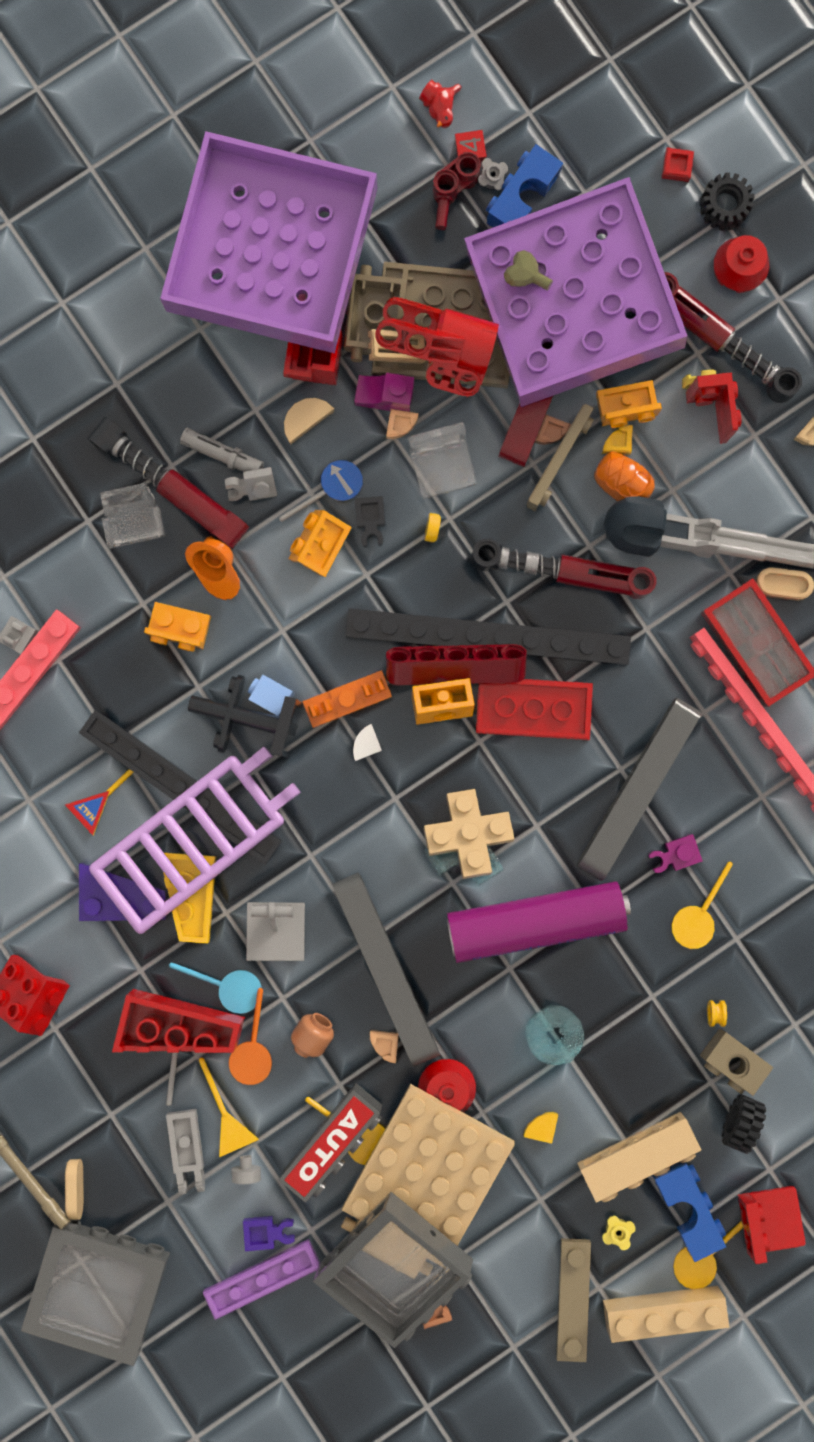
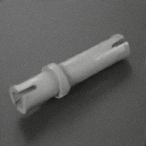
[180,427,264,472]

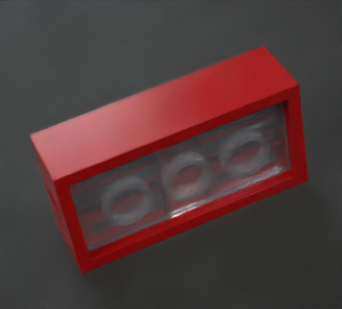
[701,578,814,707]

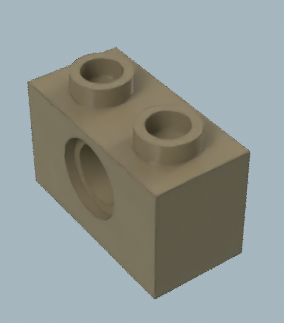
[700,1028,774,1096]

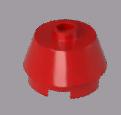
[714,235,769,293]
[418,1059,476,1113]

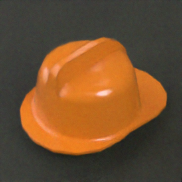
[185,536,240,600]

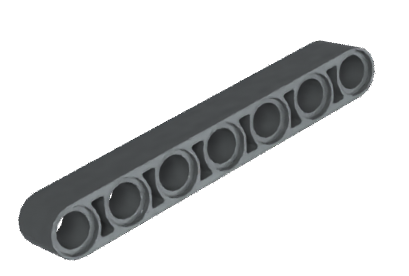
[576,697,702,881]
[332,872,440,1067]

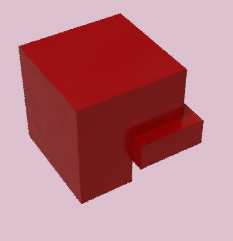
[283,331,343,386]

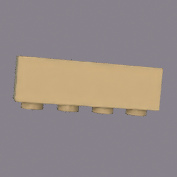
[577,1112,701,1203]
[603,1285,729,1343]

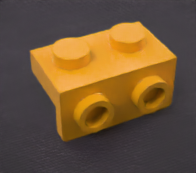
[596,380,662,428]

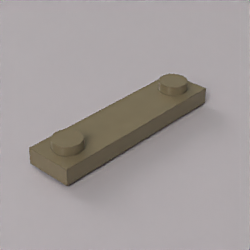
[526,403,594,512]
[556,1238,591,1362]

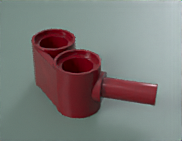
[433,152,481,230]

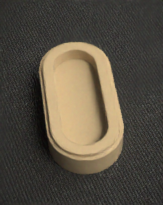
[755,568,814,601]
[65,1159,84,1220]

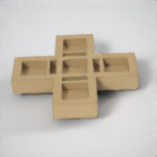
[423,789,514,879]

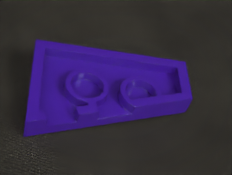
[79,863,167,921]

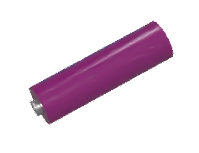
[447,881,631,963]

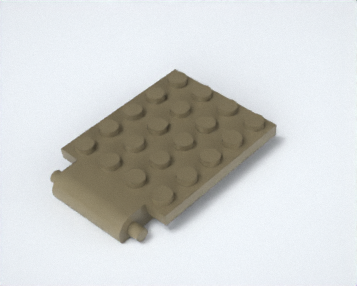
[343,262,509,389]

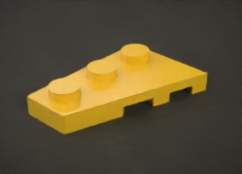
[163,852,216,943]

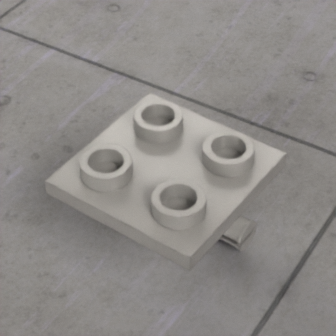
[246,902,305,961]

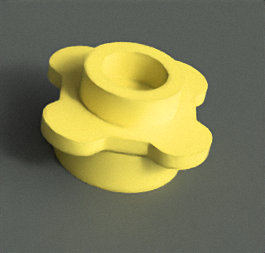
[602,1216,635,1250]

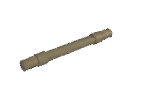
[0,1134,70,1230]

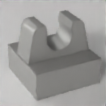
[0,616,38,654]

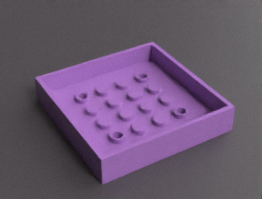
[160,131,377,353]
[464,177,687,407]

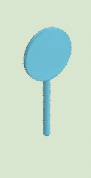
[169,963,262,1014]

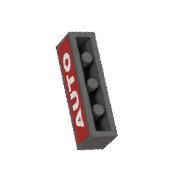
[279,1083,382,1203]

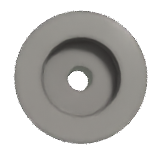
[231,1155,261,1184]

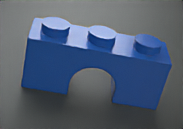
[486,144,563,228]
[652,1161,726,1262]

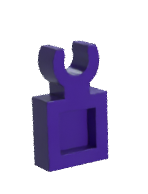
[243,1216,295,1252]

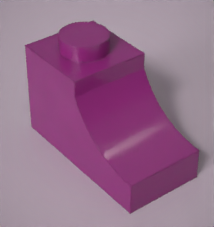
[354,373,414,412]

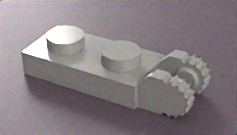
[166,1109,205,1195]

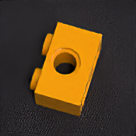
[412,678,474,725]

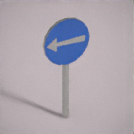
[279,460,363,522]

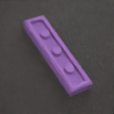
[203,1239,320,1320]

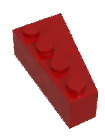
[112,989,245,1053]

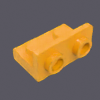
[289,510,352,577]
[144,602,211,652]

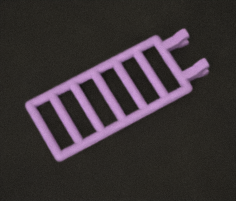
[89,747,301,934]

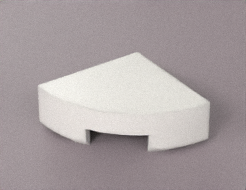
[353,724,382,761]

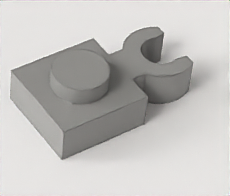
[225,467,277,501]

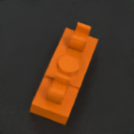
[302,670,392,728]

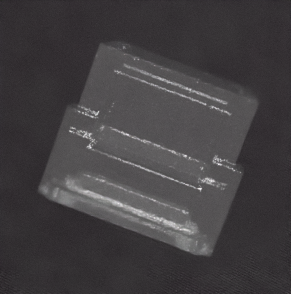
[100,483,165,548]

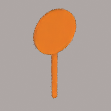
[229,988,272,1085]

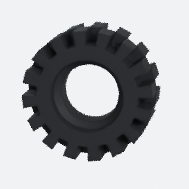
[699,172,755,231]
[721,1094,766,1154]

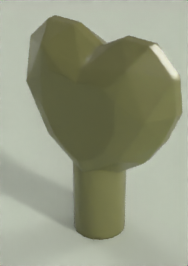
[504,250,553,291]

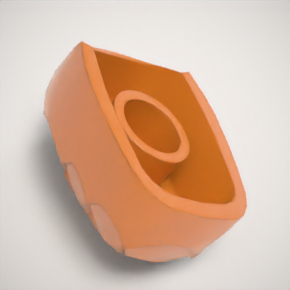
[594,451,655,501]

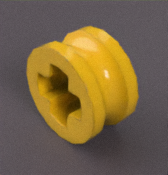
[707,1000,727,1027]

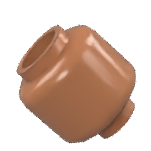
[291,1013,334,1058]

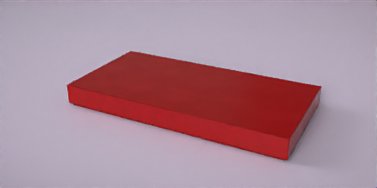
[476,679,593,740]

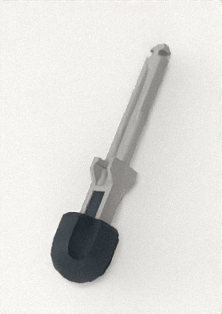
[604,496,814,569]

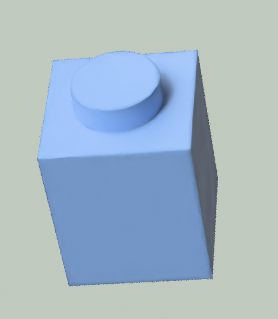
[248,674,295,717]

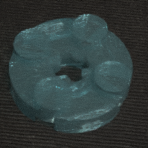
[525,1005,584,1065]

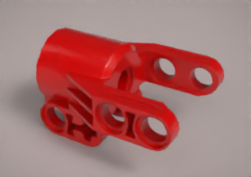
[375,297,499,397]

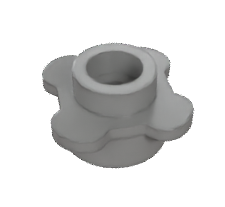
[478,158,508,191]

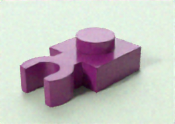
[647,834,703,873]

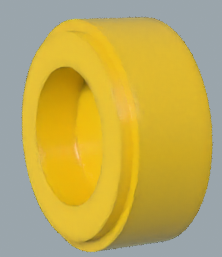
[424,513,441,542]

